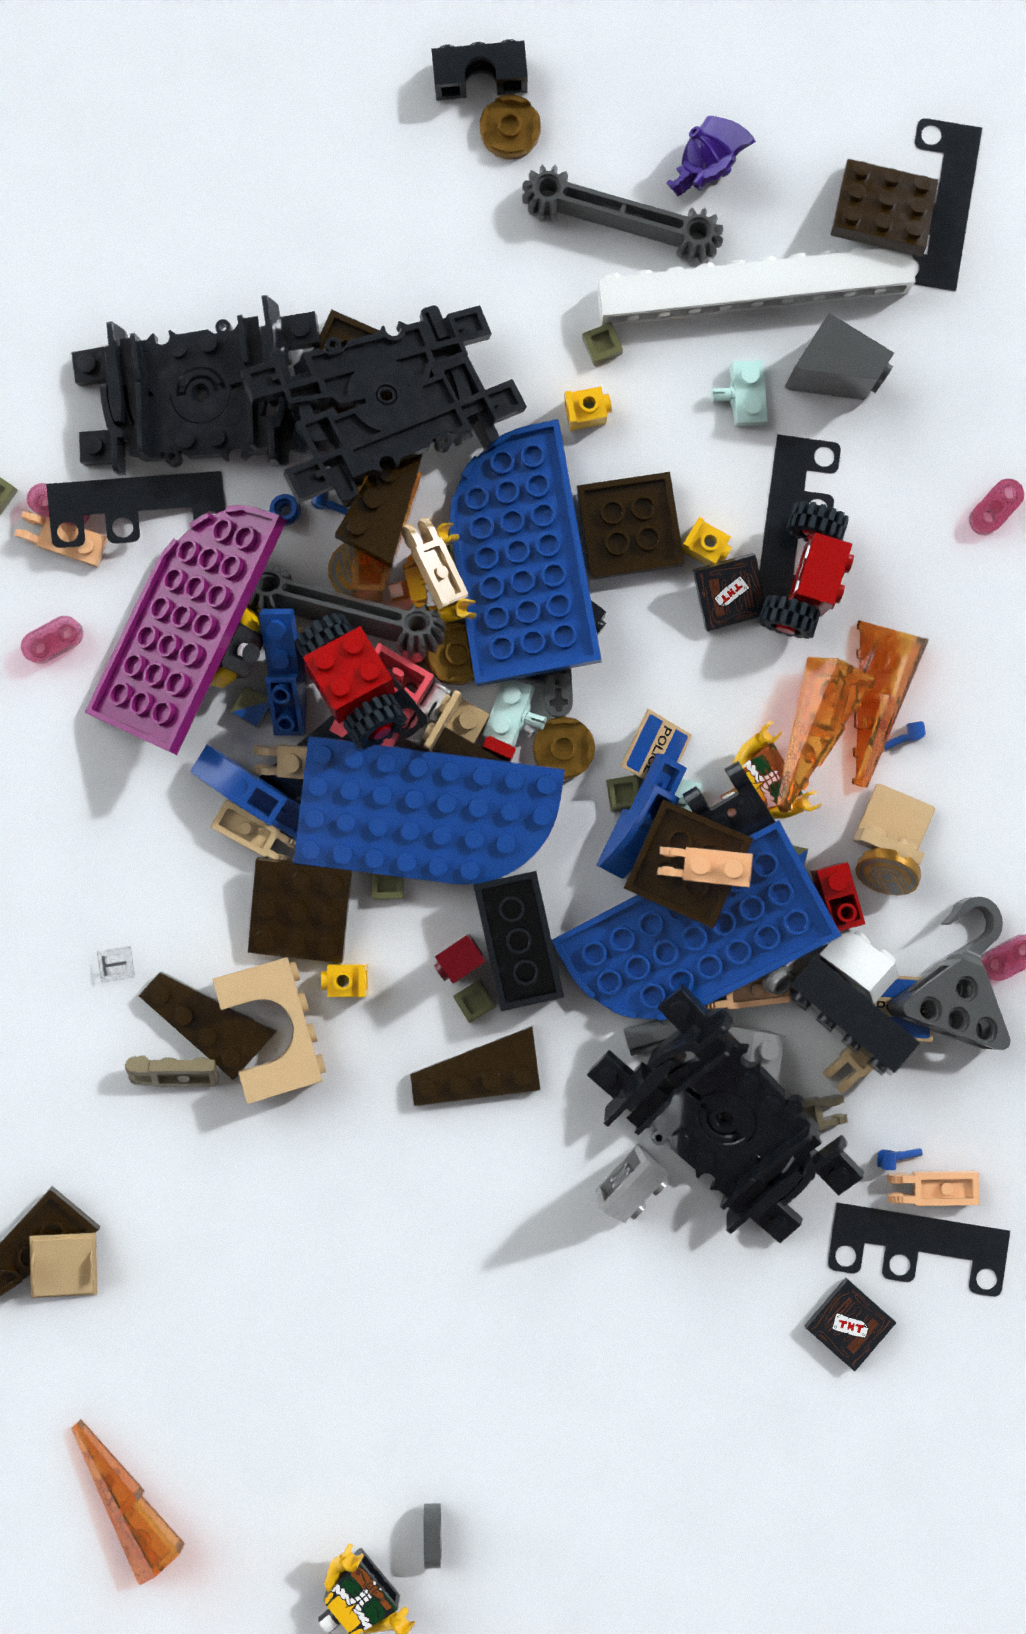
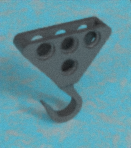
[888,897,1011,1050]

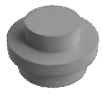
[763,965,794,995]

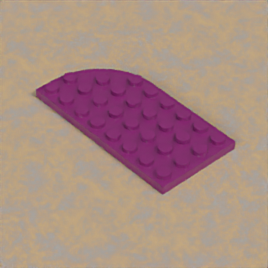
[84,505,287,755]

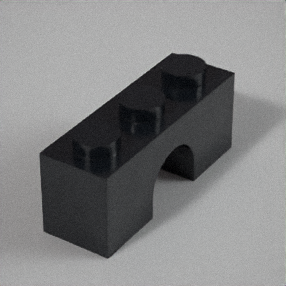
[431,39,528,101]

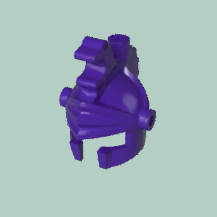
[666,115,756,196]

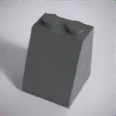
[784,313,894,400]

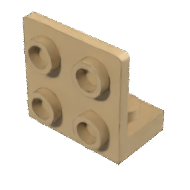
[422,690,490,751]
[852,784,935,865]

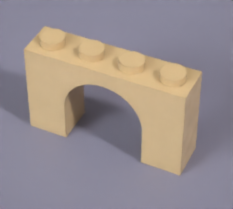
[212,957,326,1104]

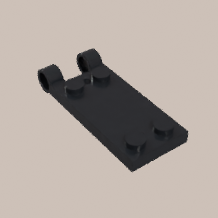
[682,761,818,891]

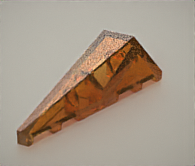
[852,620,929,788]
[777,657,875,813]
[71,1419,185,1585]

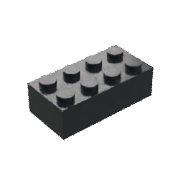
[473,871,564,1011]
[790,956,920,1076]

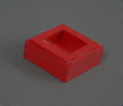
[482,736,516,762]

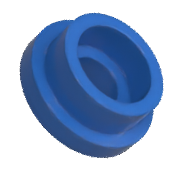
[269,494,301,526]

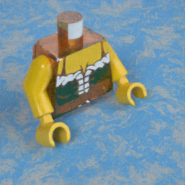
[388,523,477,623]
[720,721,822,819]

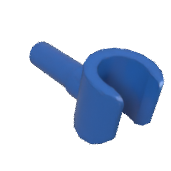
[311,492,349,515]
[882,721,926,750]
[877,1148,923,1170]

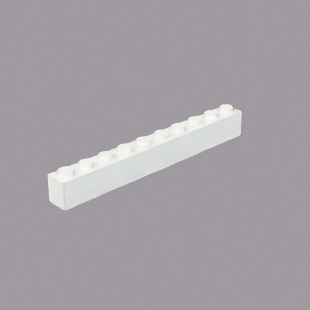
[597,246,916,326]

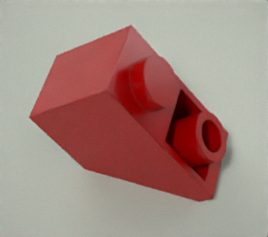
[810,862,866,931]

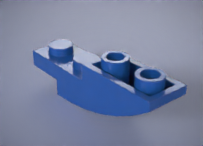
[259,609,307,736]
[190,744,301,839]
[596,753,687,879]

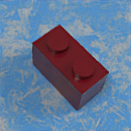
[434,934,487,984]

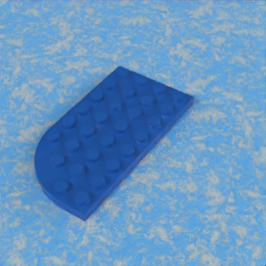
[450,419,602,687]
[294,735,565,885]
[552,820,841,1020]

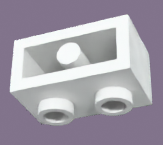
[820,929,899,1004]

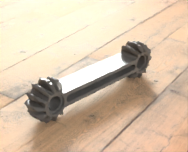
[522,164,724,264]
[247,565,445,659]

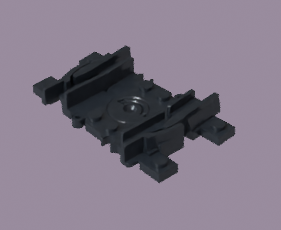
[71,295,329,475]
[240,305,527,509]
[587,984,864,1243]

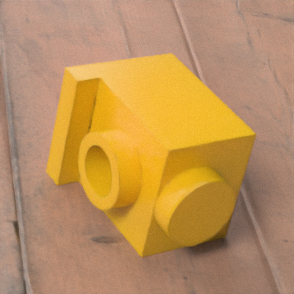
[564,386,612,431]
[682,517,732,566]
[321,964,368,997]

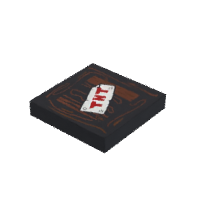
[692,553,765,632]
[804,1277,897,1372]

